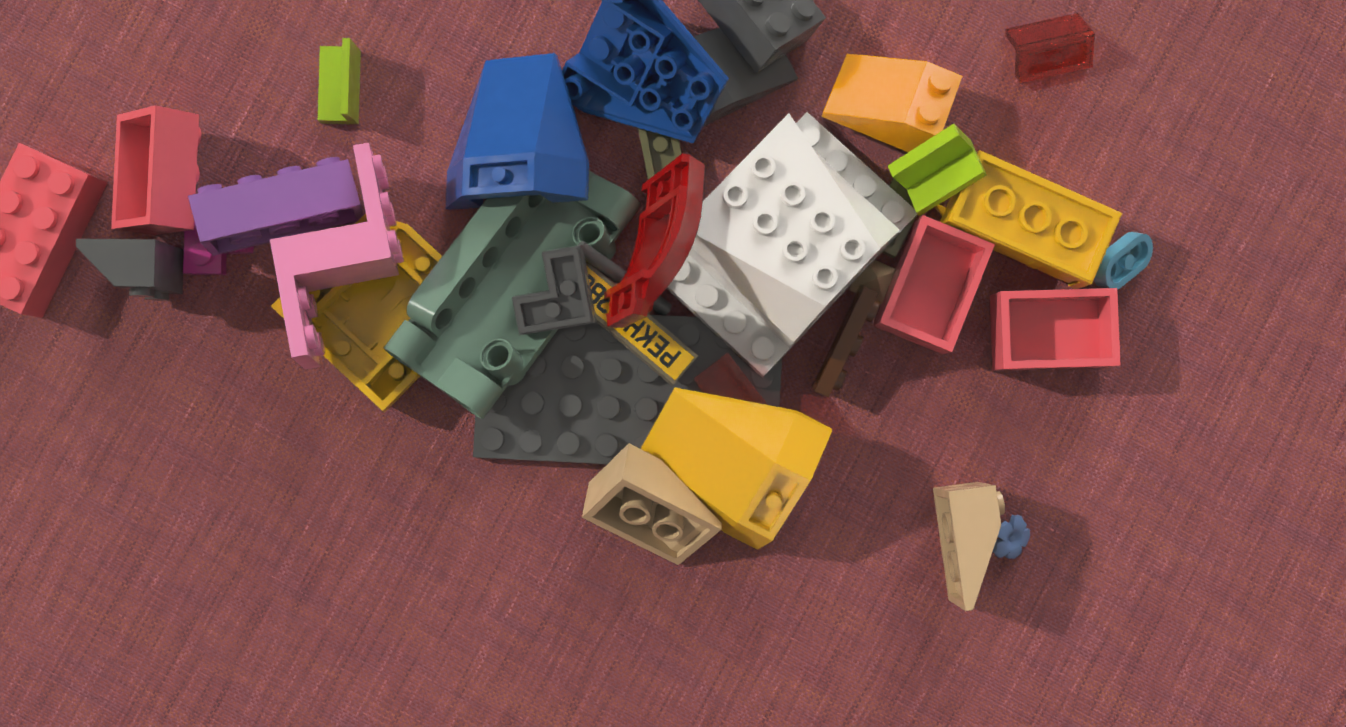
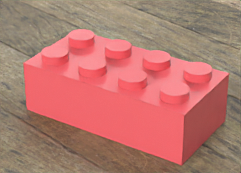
[0,143,108,318]

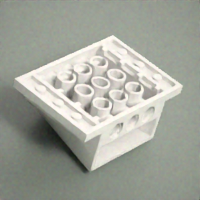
[666,112,917,378]

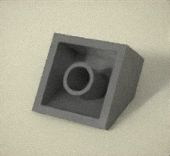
[76,239,184,301]

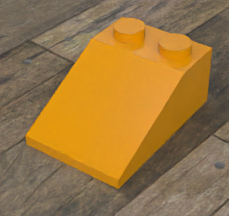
[821,53,963,152]

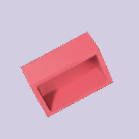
[111,105,202,235]
[873,215,995,354]
[990,288,1121,371]

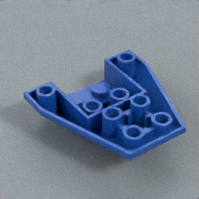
[562,0,729,143]
[445,53,589,210]

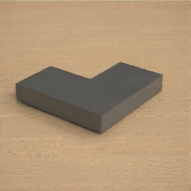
[512,245,597,335]

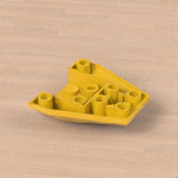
[640,387,832,550]

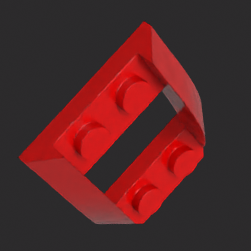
[604,153,705,328]

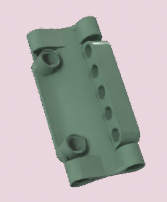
[383,170,641,420]

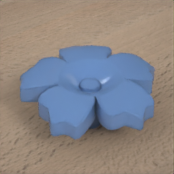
[993,514,1030,559]

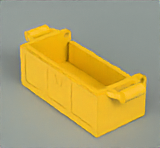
[934,150,1123,289]

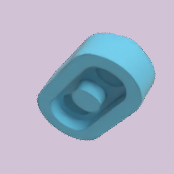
[1094,232,1153,290]

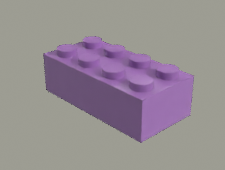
[188,157,363,256]

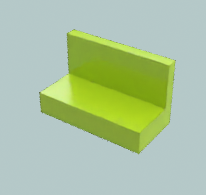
[318,38,361,124]
[888,124,987,216]

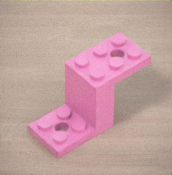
[270,143,404,370]

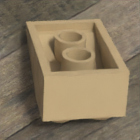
[582,443,722,565]
[933,482,1005,611]

